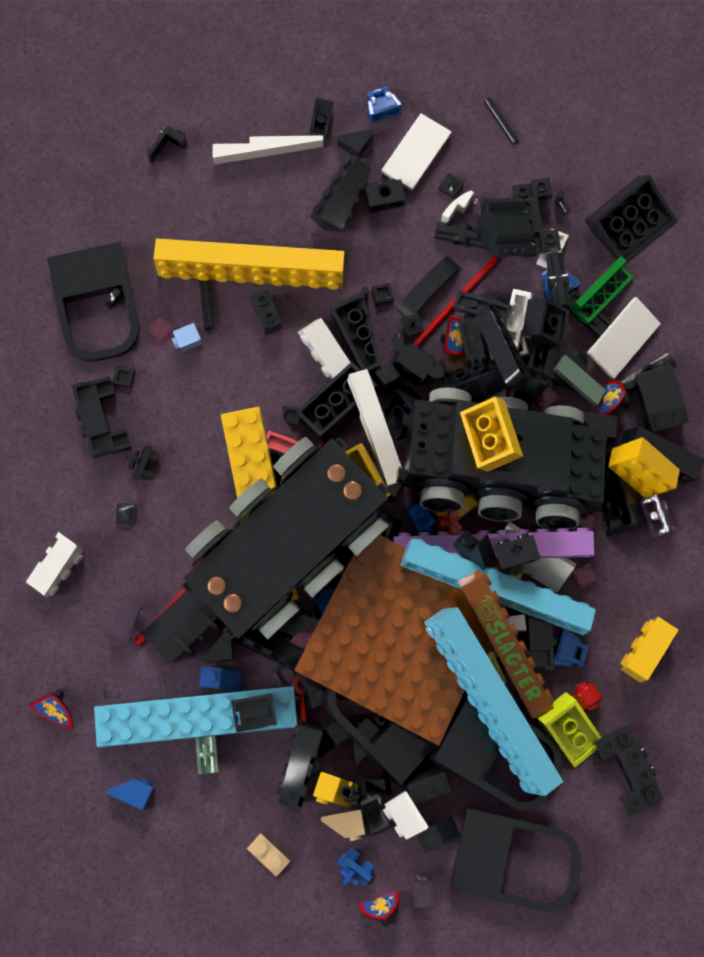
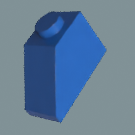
[199,666,243,692]
[106,777,155,810]

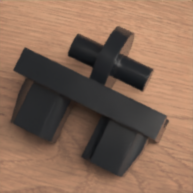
[126,445,160,481]

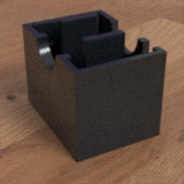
[231,693,278,732]

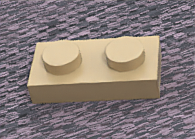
[247,833,290,877]

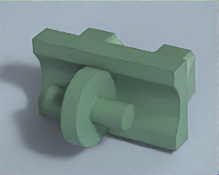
[195,736,219,774]

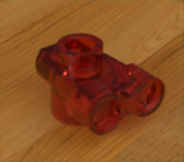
[436,511,462,534]

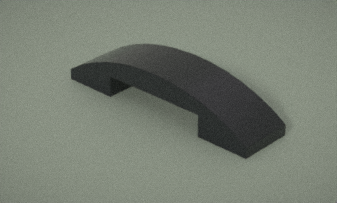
[397,256,461,316]

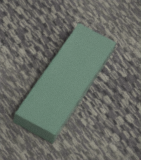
[553,355,606,406]

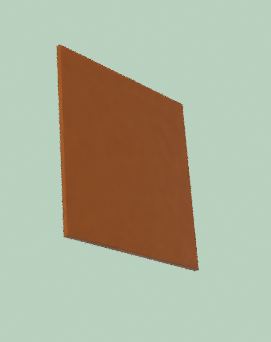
[294,535,504,746]

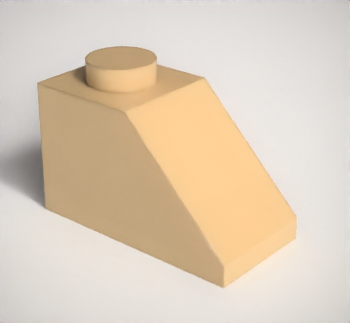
[321,809,365,841]

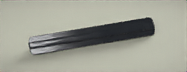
[199,279,215,329]

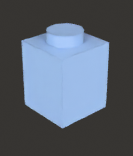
[172,323,202,353]

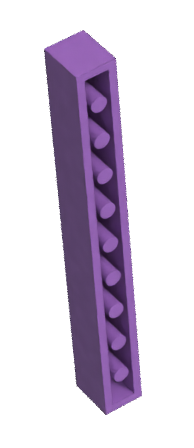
[394,528,594,560]

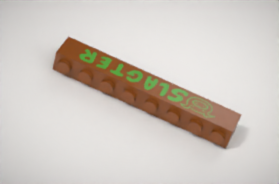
[458,570,554,719]

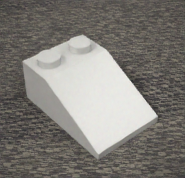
[383,791,429,839]

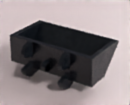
[142,591,221,663]

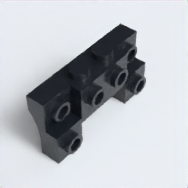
[512,177,561,258]
[71,376,132,458]
[510,608,557,671]
[592,725,664,817]

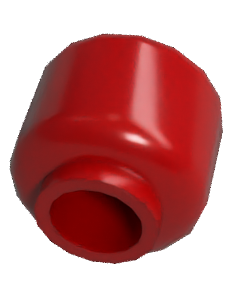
[572,681,602,712]

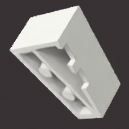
[298,318,351,379]
[26,532,84,598]

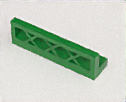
[570,256,634,325]

